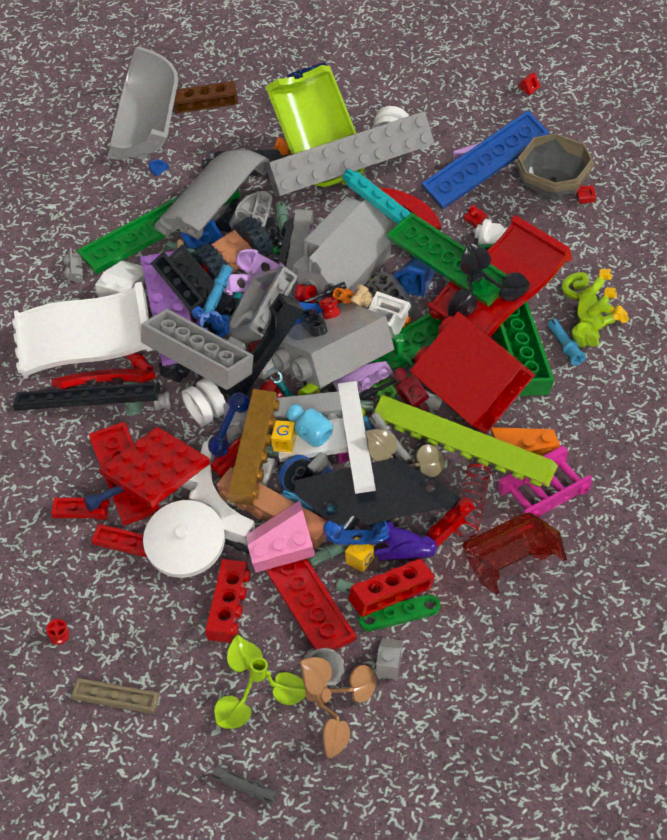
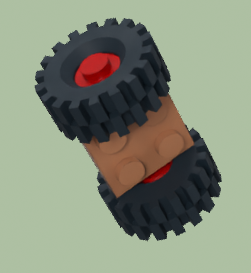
[191,216,274,280]

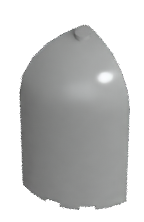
[107,47,178,160]
[154,149,269,239]

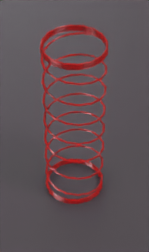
[455,464,491,538]

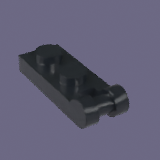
[274,221,294,265]

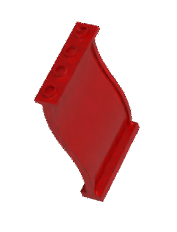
[427,215,572,337]

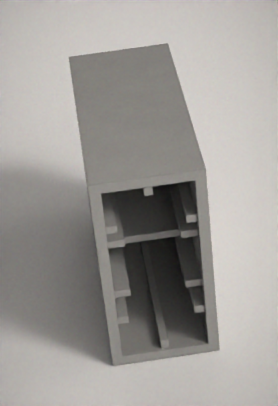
[271,302,394,388]

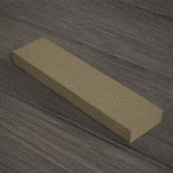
[71,678,160,714]

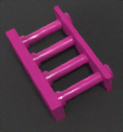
[498,445,592,524]

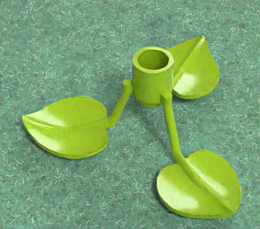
[214,635,306,729]

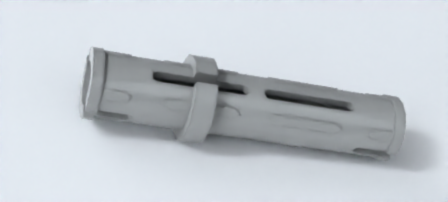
[368,412,412,464]

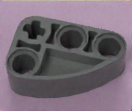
[365,272,418,318]

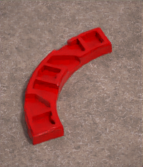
[363,187,441,230]
[51,369,156,389]

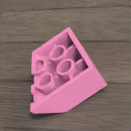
[246,501,315,573]

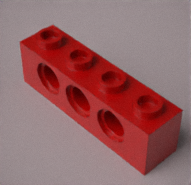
[205,559,251,643]
[348,559,435,618]

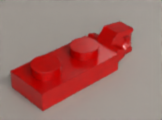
[426,497,476,547]

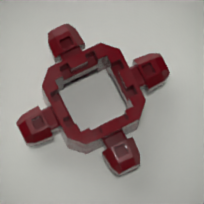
[393,367,430,412]

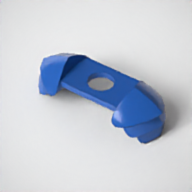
[323,520,389,545]

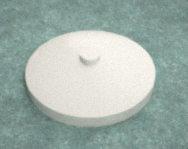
[143,500,225,578]

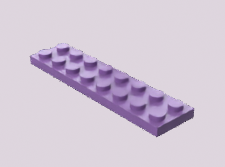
[140,250,191,366]

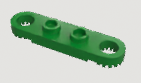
[359,595,441,632]

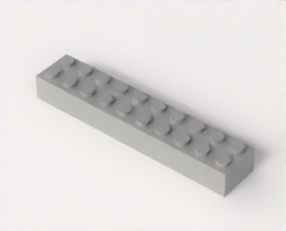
[265,111,435,197]

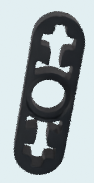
[299,309,328,337]

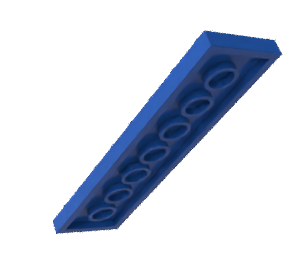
[422,110,550,210]

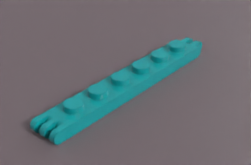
[342,169,410,224]

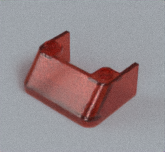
[462,513,567,595]

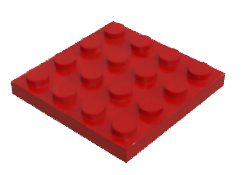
[99,427,210,508]

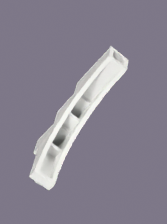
[181,435,255,546]

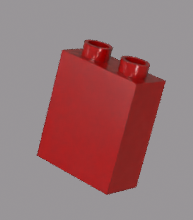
[410,312,536,434]

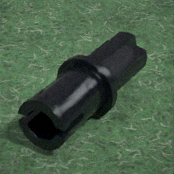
[265,217,281,245]

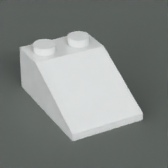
[95,260,145,298]

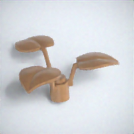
[299,657,376,758]

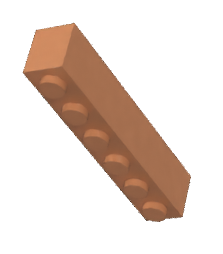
[217,467,327,549]

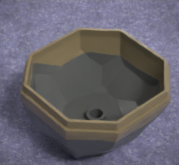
[516,133,594,200]

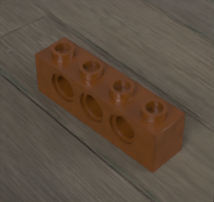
[174,81,238,114]

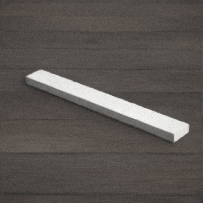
[338,381,376,494]

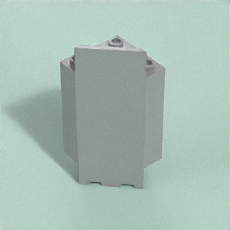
[292,197,396,304]

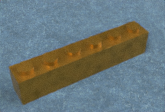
[228,389,280,506]

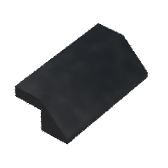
[150,244,226,313]

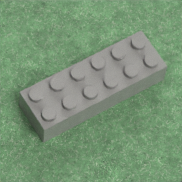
[141,309,253,390]
[223,391,342,444]

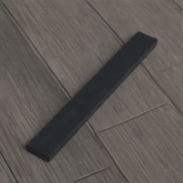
[13,382,161,411]

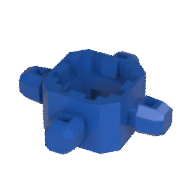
[191,306,230,338]

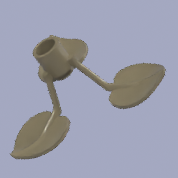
[365,429,445,521]

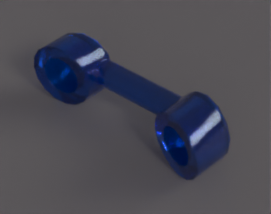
[208,392,250,457]

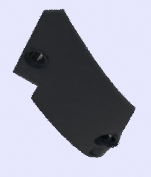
[295,458,461,530]

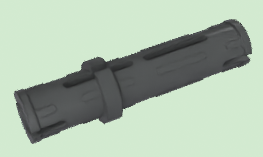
[212,766,278,806]

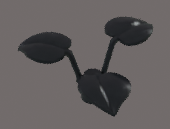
[447,242,530,317]

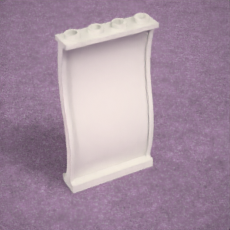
[12,282,154,379]

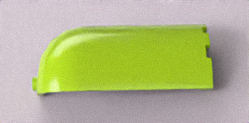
[265,65,365,187]

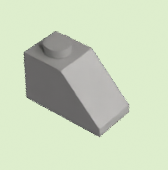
[376,638,403,680]

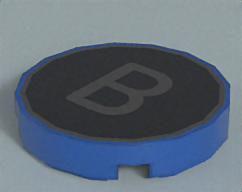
[278,455,313,493]

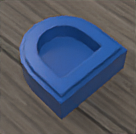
[149,159,169,176]

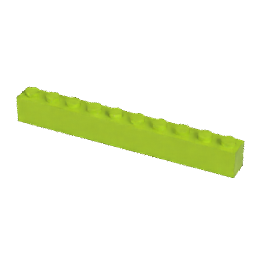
[373,395,558,488]

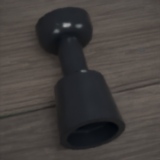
[216,198,241,233]

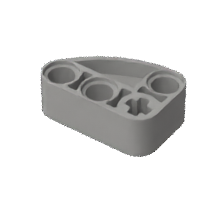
[229,191,272,229]

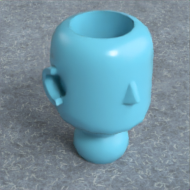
[286,404,333,447]

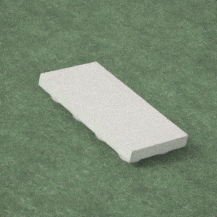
[278,418,348,462]

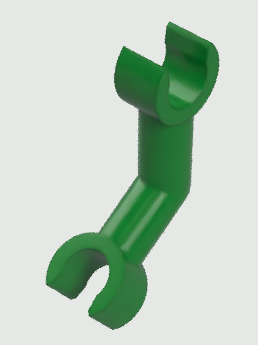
[395,334,415,369]

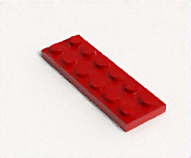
[88,422,160,526]
[265,558,357,651]

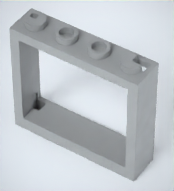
[225,266,298,343]

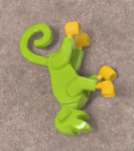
[561,269,629,348]

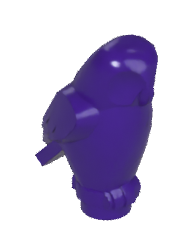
[374,522,437,561]

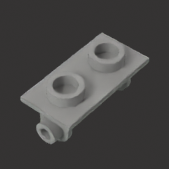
[64,248,83,284]

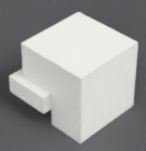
[368,291,411,339]

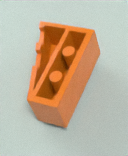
[491,427,560,456]

